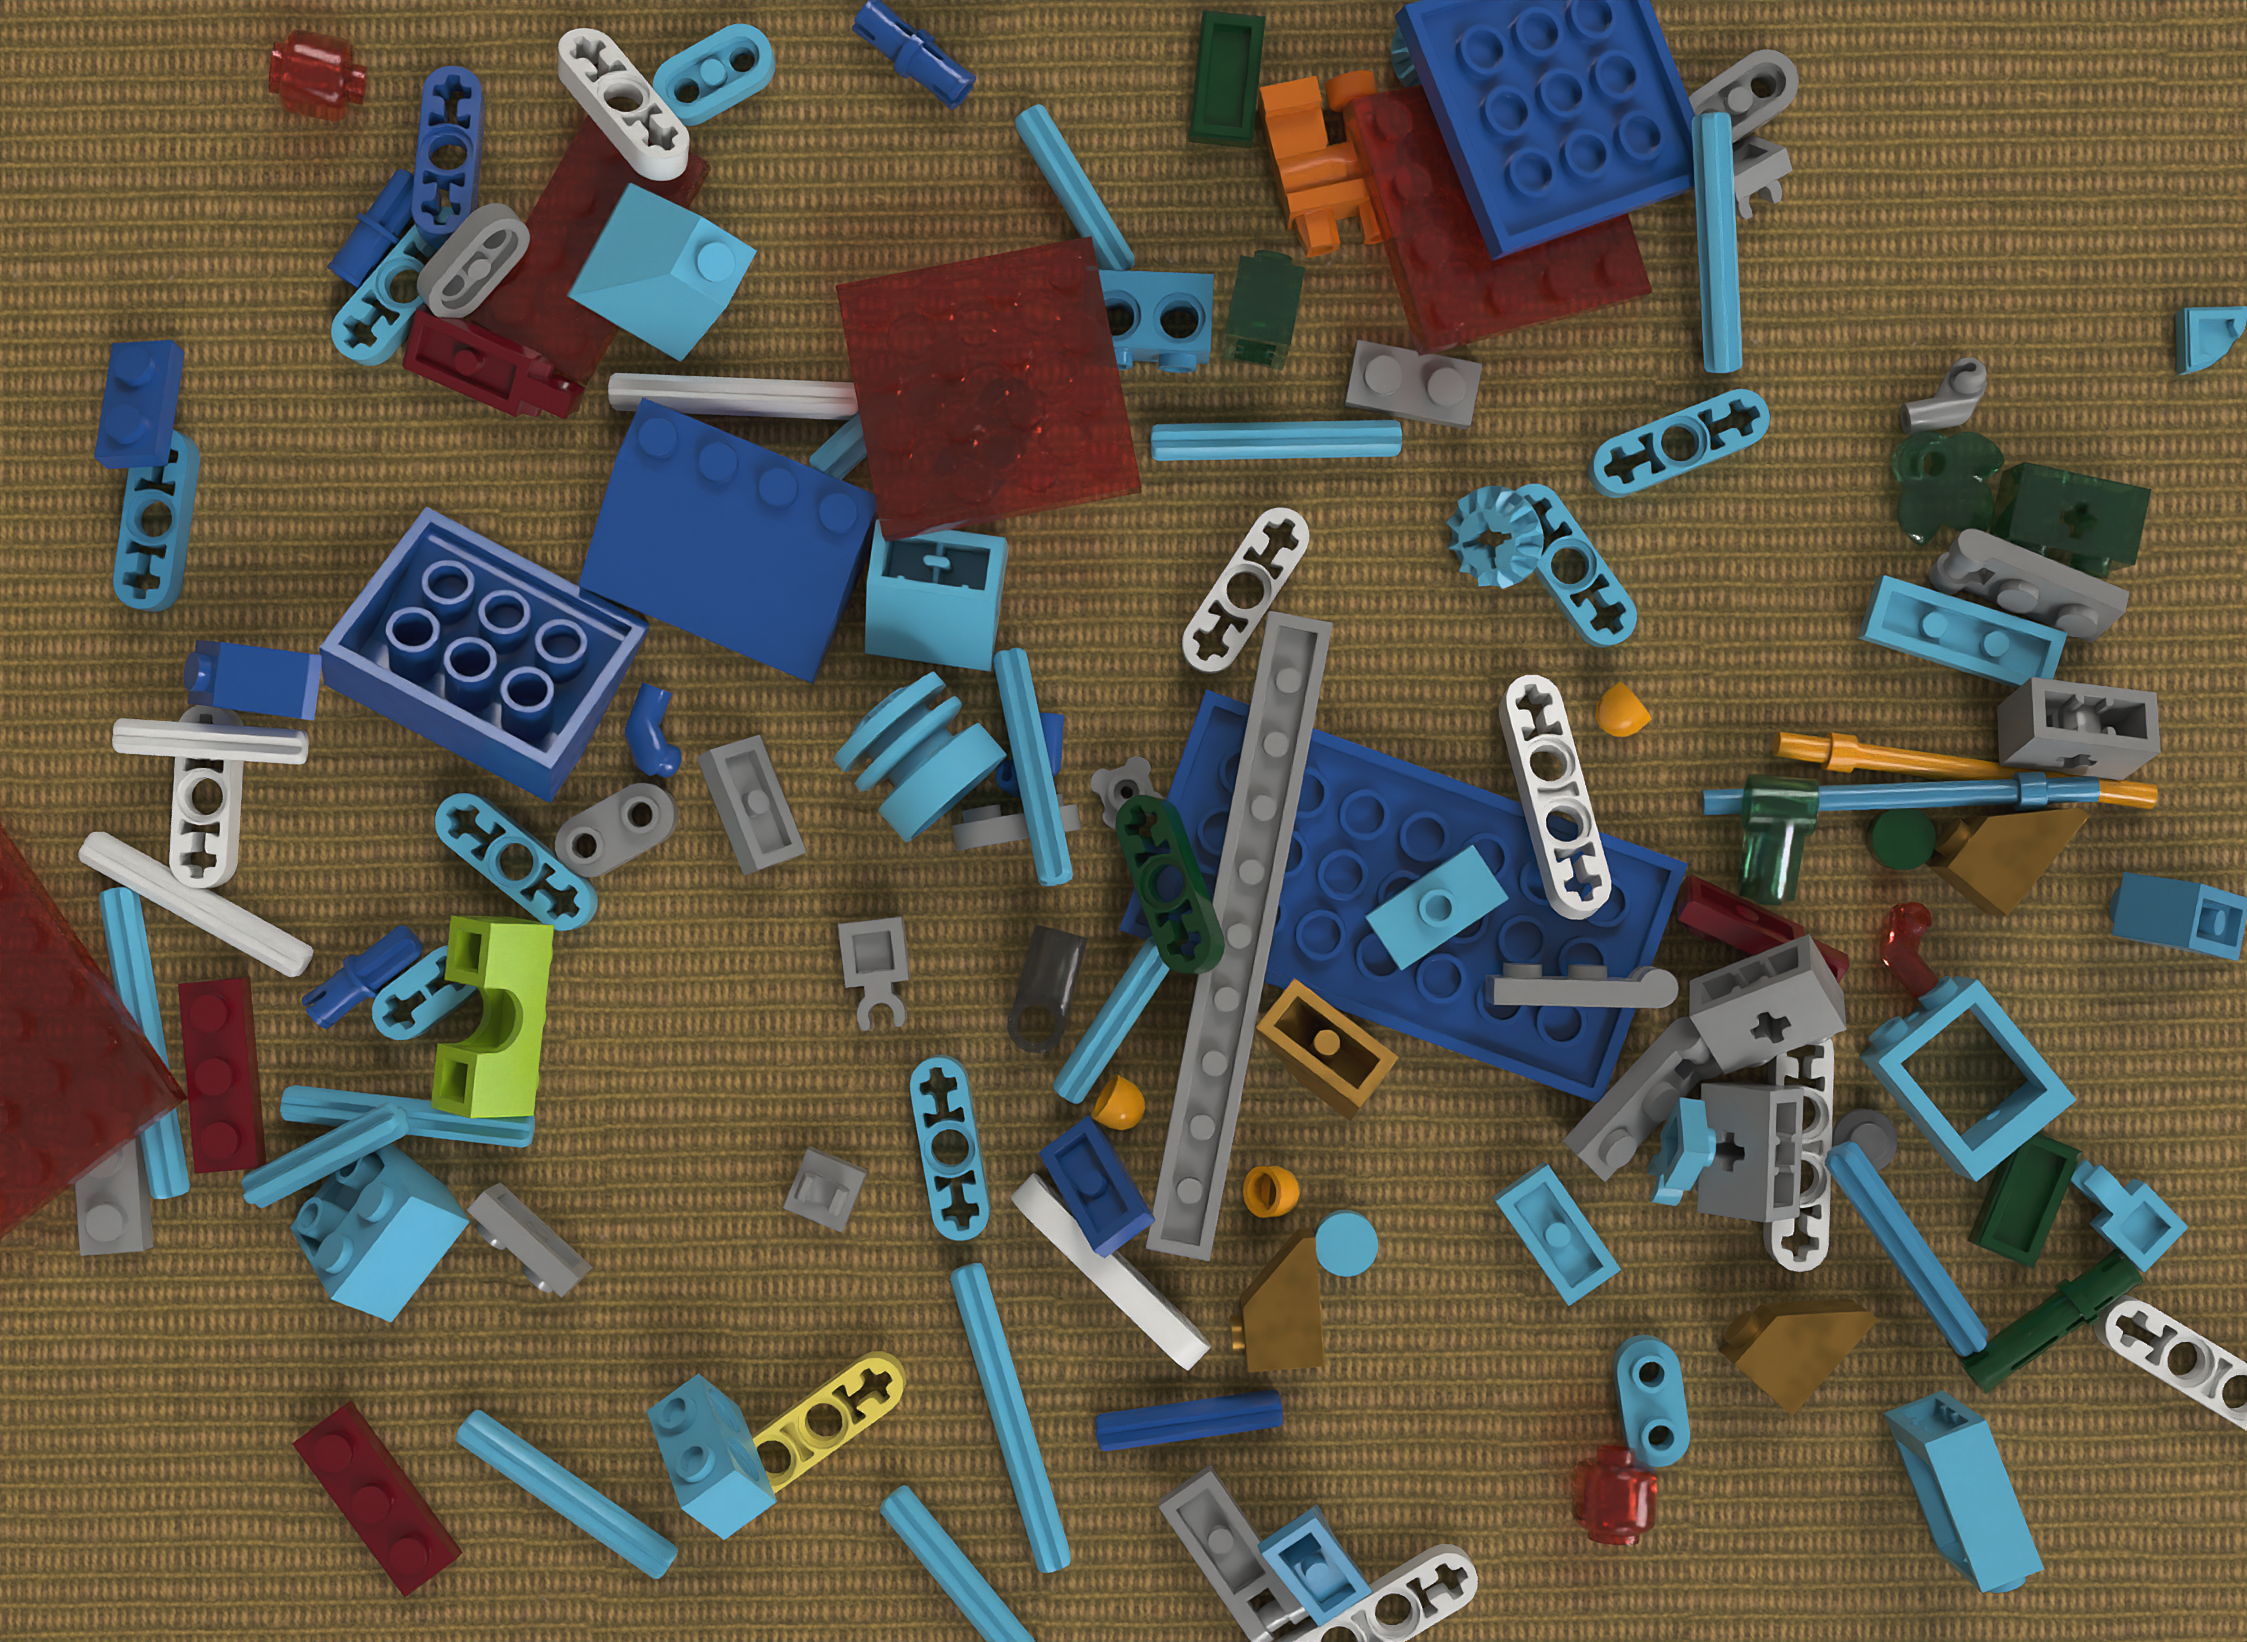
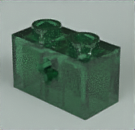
[1221,250,1305,370]
[1989,462,2152,579]

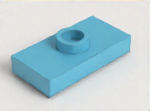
[1364,845,1509,971]

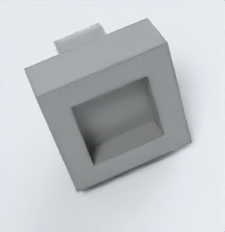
[1732,135,1793,220]
[783,1146,868,1232]

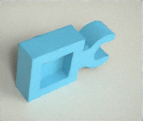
[1648,1097,1716,1206]

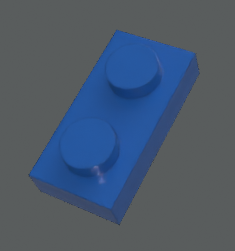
[94,340,185,469]
[1039,1115,1156,1259]

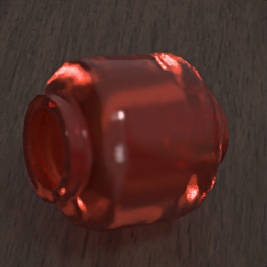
[268,29,368,122]
[1572,1445,1658,1545]

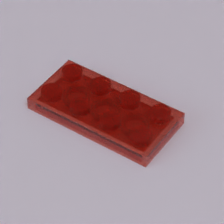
[471,106,711,386]

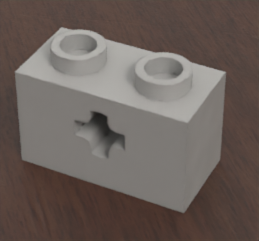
[1997,677,2161,780]
[1689,934,1847,1074]
[1694,1081,1804,1223]

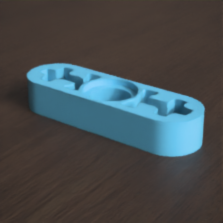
[331,206,454,366]
[1588,389,1770,498]
[1506,484,1637,647]
[435,793,598,931]
[910,1055,991,1241]

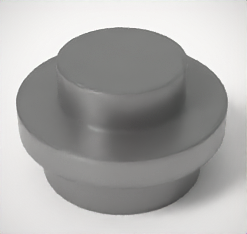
[1832,1108,1897,1171]

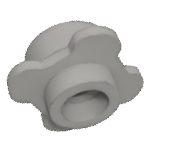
[1091,756,1163,829]

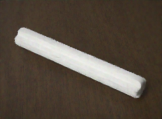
[608,373,861,420]
[78,832,314,977]

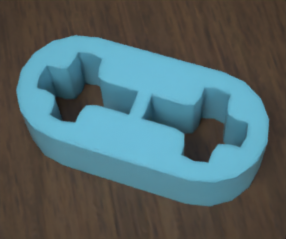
[372,945,479,1040]

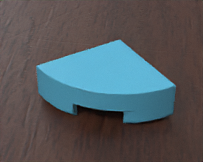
[2175,306,2247,375]

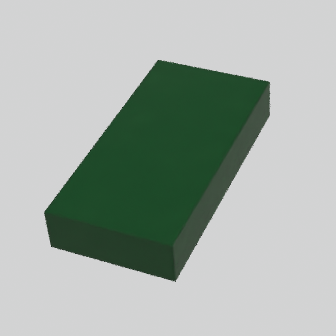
[1189,10,1266,149]
[1967,1133,2083,1269]

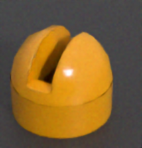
[1595,681,1652,737]
[1091,1074,1145,1130]
[1243,1165,1300,1218]

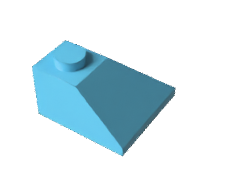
[567,183,757,362]

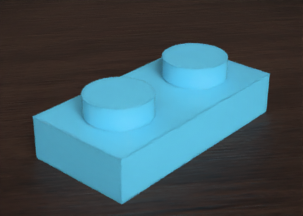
[1492,1161,1621,1306]

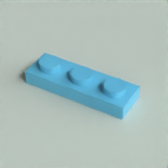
[1858,575,2067,689]

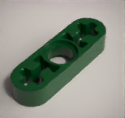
[1115,795,1225,974]

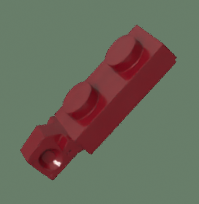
[402,304,585,419]
[1676,874,1850,984]

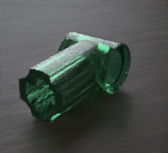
[1736,773,1820,906]

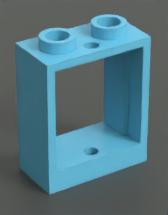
[1859,976,2076,1182]
[1884,1390,2044,1593]

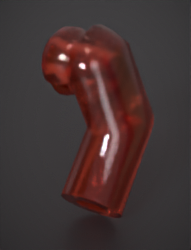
[1879,901,1939,999]

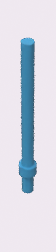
[1701,772,2100,815]

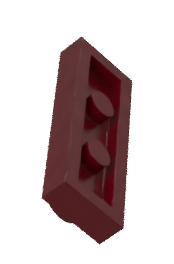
[178,977,267,1174]
[292,1400,463,1598]

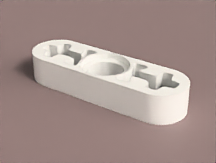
[558,28,690,181]
[1182,508,1309,674]
[169,705,244,889]

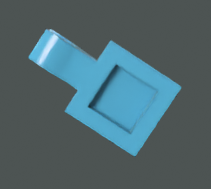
[2070,1159,2188,1273]

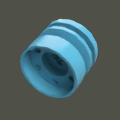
[833,671,1007,843]

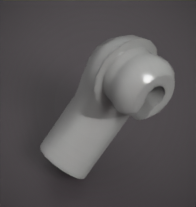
[1900,357,1987,435]

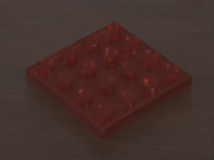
[1342,84,1652,357]
[836,236,1142,542]

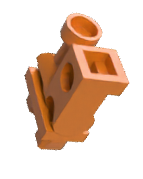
[1257,70,1404,258]

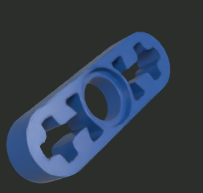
[411,66,486,249]

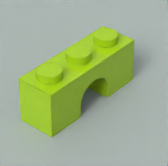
[431,915,554,1119]

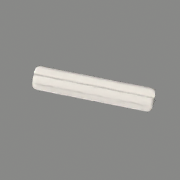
[112,718,309,765]

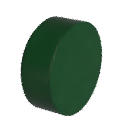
[1866,808,1936,870]

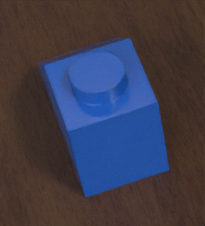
[183,640,323,720]

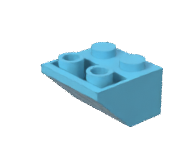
[865,519,1009,672]
[290,1143,470,1322]

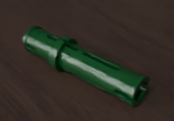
[1959,1249,2144,1395]

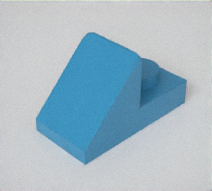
[1257,1504,1373,1627]

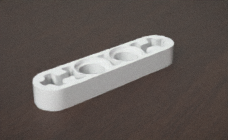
[1498,675,1611,920]
[1763,1038,1834,1272]
[1011,1173,1211,1370]
[2093,1295,2247,1431]
[1274,1544,1478,1642]

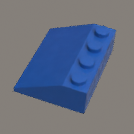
[578,397,888,685]
[319,507,650,803]

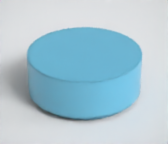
[1314,1210,1378,1277]

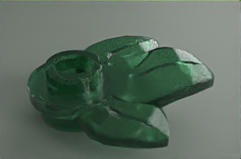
[1891,431,2005,546]

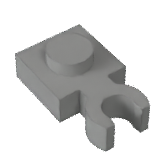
[838,916,911,1031]

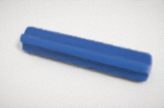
[1095,1389,1283,1451]

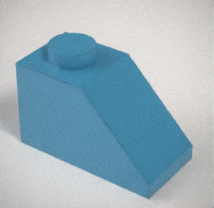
[2110,872,2247,961]

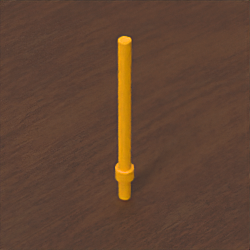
[1773,731,2158,809]

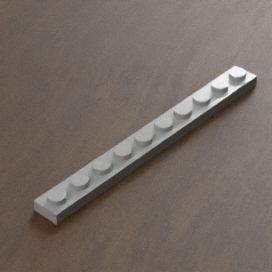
[1146,611,1333,1261]

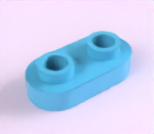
[653,24,776,126]
[1612,1335,1690,1467]

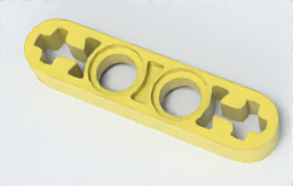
[751,1351,906,1494]

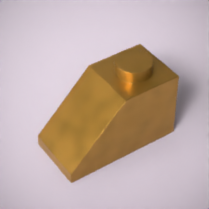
[1927,808,2089,916]
[1255,978,1399,1122]
[1230,1227,1325,1372]
[1719,1299,1878,1416]

